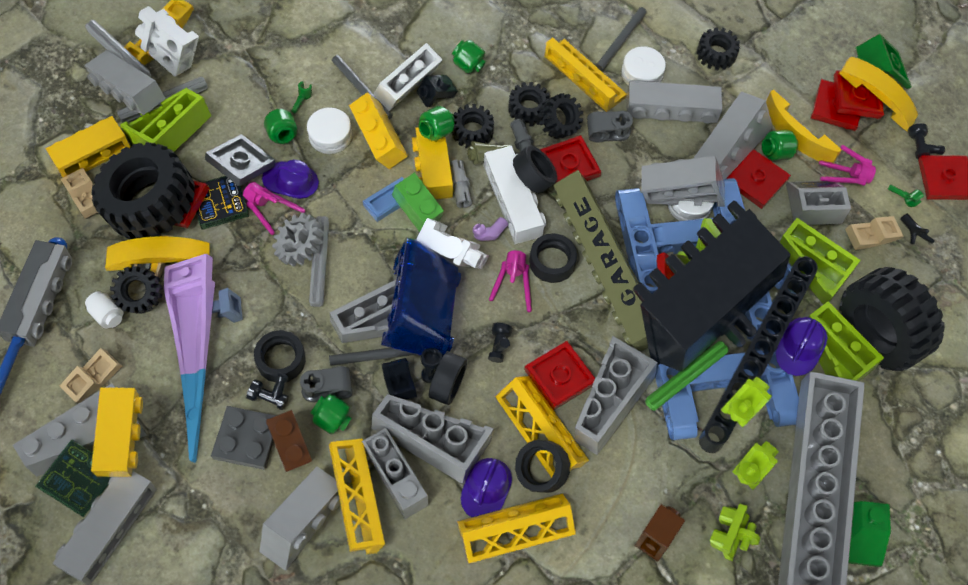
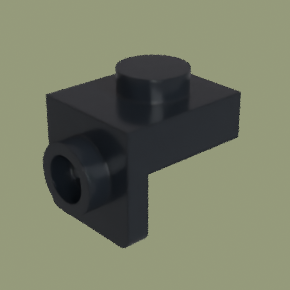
[417,75,458,107]
[381,358,417,400]

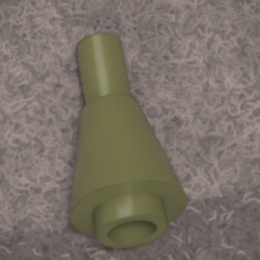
[467,141,511,165]

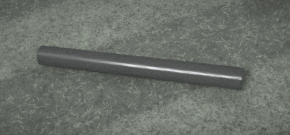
[595,7,647,71]
[332,55,392,120]
[329,342,433,366]

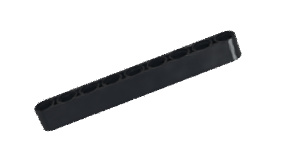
[699,256,818,453]

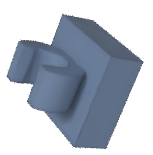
[212,288,243,323]

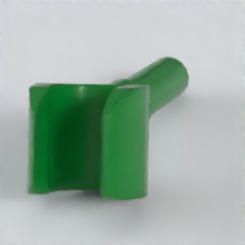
[291,81,312,113]
[888,184,924,207]

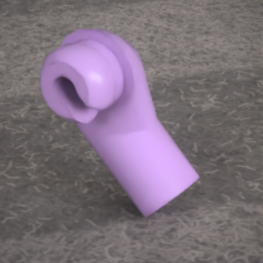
[473,217,508,241]

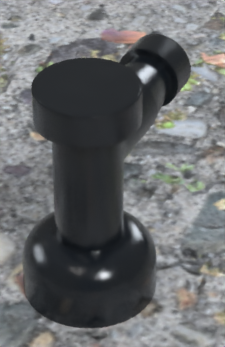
[908,123,945,159]
[488,322,513,363]
[421,348,446,383]
[246,373,289,410]

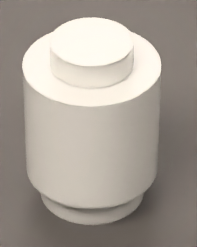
[85,291,123,329]

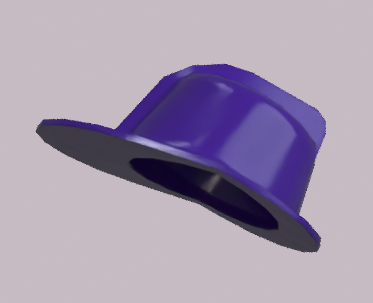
[262,160,319,199]
[776,317,827,376]
[460,458,512,517]

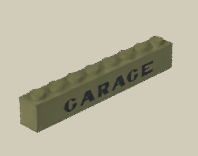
[553,170,648,352]

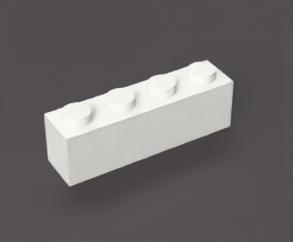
[484,146,546,244]

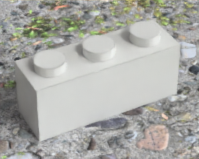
[373,43,442,111]

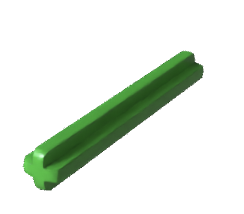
[645,341,729,411]

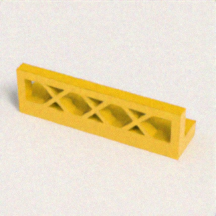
[544,38,627,112]
[495,376,589,478]
[329,439,385,555]
[457,493,576,563]

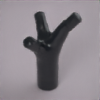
[900,213,935,244]

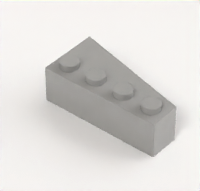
[693,92,773,179]
[575,336,657,455]
[13,383,147,477]
[371,394,494,484]

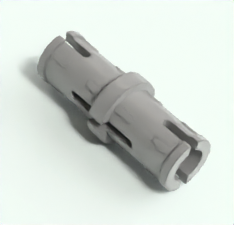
[450,160,472,208]

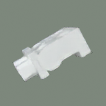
[135,6,199,77]
[416,218,489,269]

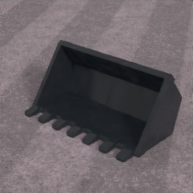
[633,200,791,372]

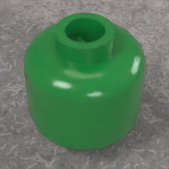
[452,40,486,74]
[418,106,454,141]
[264,109,298,144]
[761,130,798,161]
[310,394,352,434]

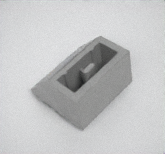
[786,181,851,225]

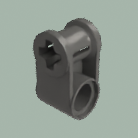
[587,111,633,143]
[300,366,353,403]

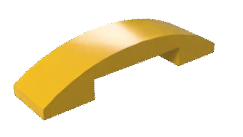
[124,0,194,66]
[839,57,918,132]
[766,89,842,163]
[105,236,210,271]

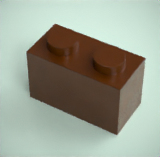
[266,410,312,472]
[634,504,685,562]

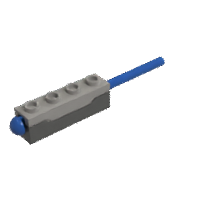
[0,237,72,395]

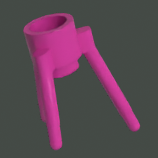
[819,145,876,186]
[243,182,306,235]
[489,250,532,313]

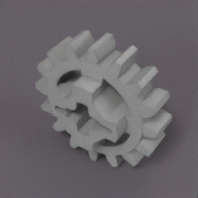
[272,213,324,267]

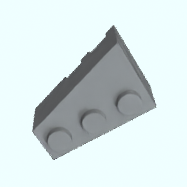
[641,156,725,207]
[330,278,424,343]
[260,467,340,571]

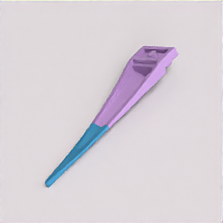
[164,254,215,463]

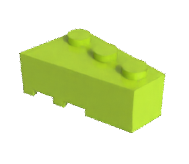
[120,88,212,152]
[780,218,861,305]
[808,301,884,381]

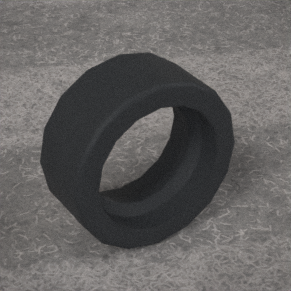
[513,146,557,194]
[529,233,577,283]
[254,330,306,383]
[429,352,467,405]
[515,440,570,493]

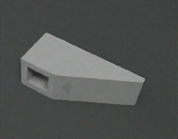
[362,428,428,520]

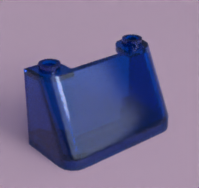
[381,237,461,357]

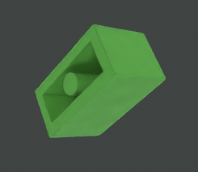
[392,172,444,232]

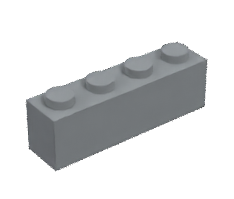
[84,50,166,115]
[626,81,722,123]
[52,471,157,585]

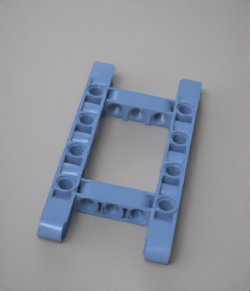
[615,178,799,441]

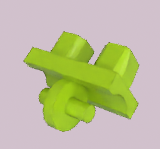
[721,377,772,427]
[732,441,779,490]
[710,504,761,561]

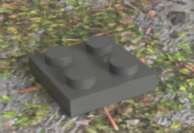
[205,134,275,186]
[211,406,275,470]

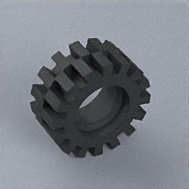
[697,27,740,70]
[508,82,550,127]
[538,93,584,139]
[452,104,494,149]
[110,266,163,314]

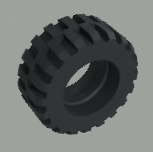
[91,143,195,239]
[839,267,945,371]

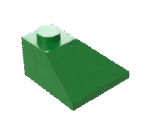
[855,34,912,89]
[848,501,891,567]

